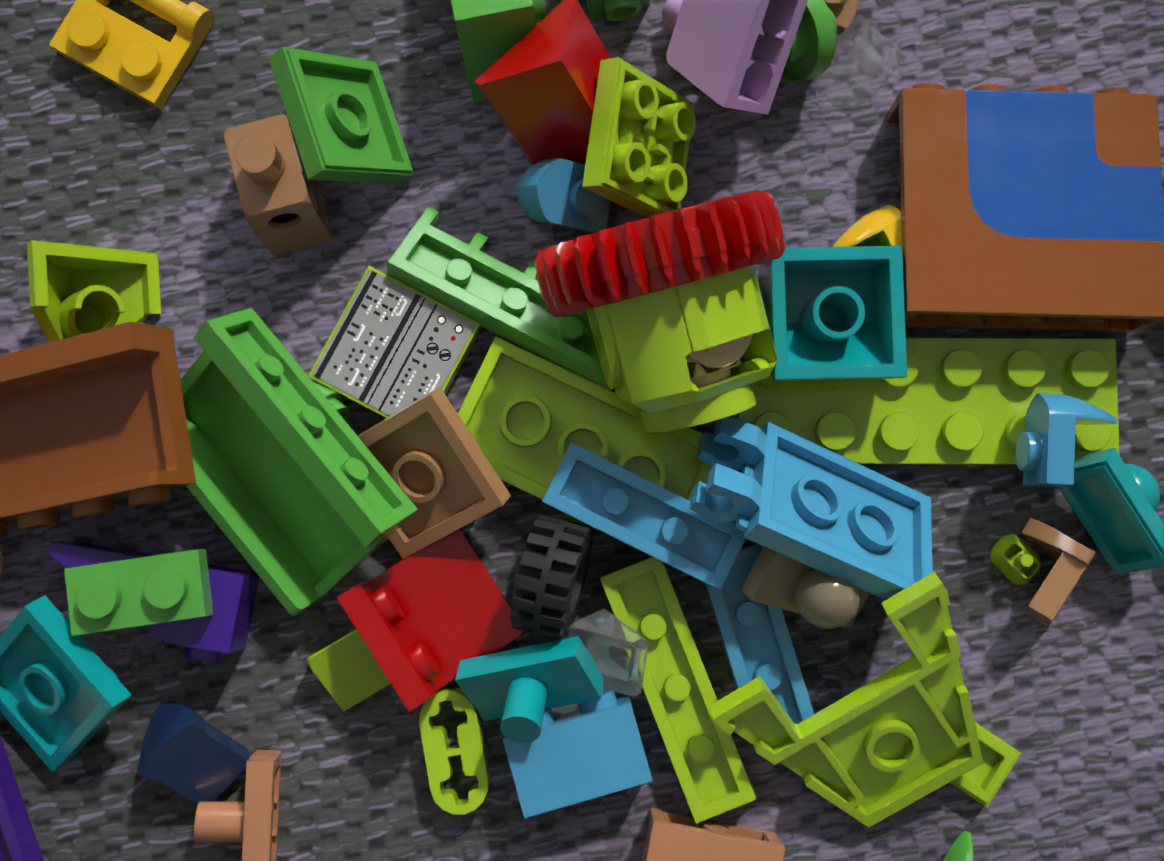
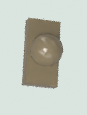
[741,546,869,629]

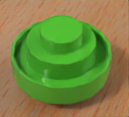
[781,0,837,83]

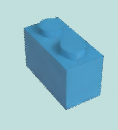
[503,689,653,818]

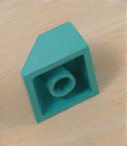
[758,246,907,381]

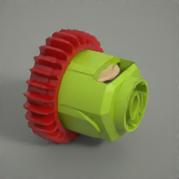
[534,190,785,433]

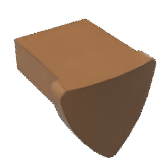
[1020,518,1096,629]

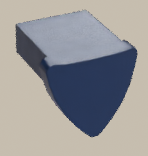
[139,703,250,805]

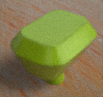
[990,534,1041,585]

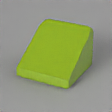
[306,629,391,712]

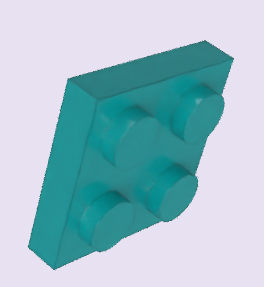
[0,595,132,773]

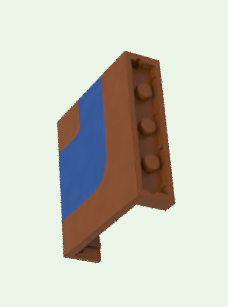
[887,83,1164,333]

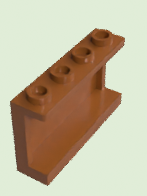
[0,322,196,537]

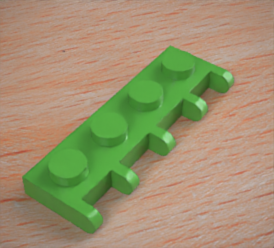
[386,207,611,390]

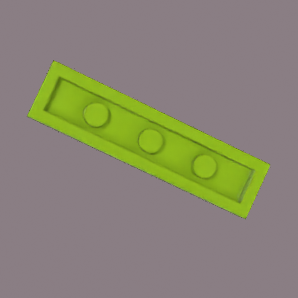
[600,557,757,824]

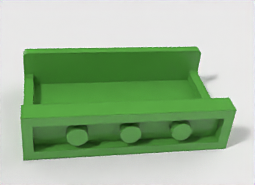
[180,307,418,616]

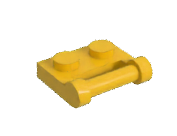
[49,0,214,110]

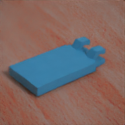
[689,416,933,600]

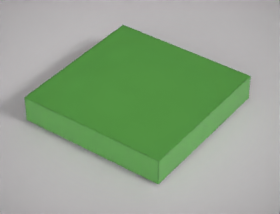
[268,47,414,184]

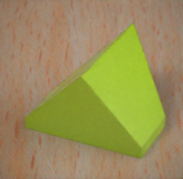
[27,240,161,343]

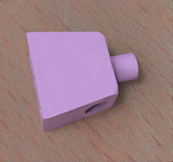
[662,0,808,115]

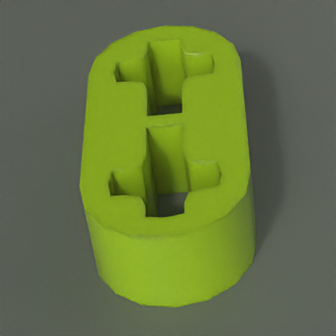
[419,687,490,815]

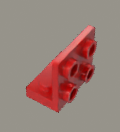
[337,528,524,712]

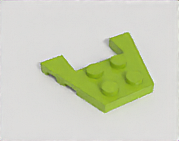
[709,571,983,828]

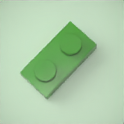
[64,549,214,636]

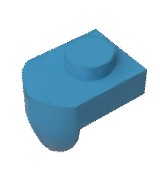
[515,158,611,233]
[1015,393,1117,488]

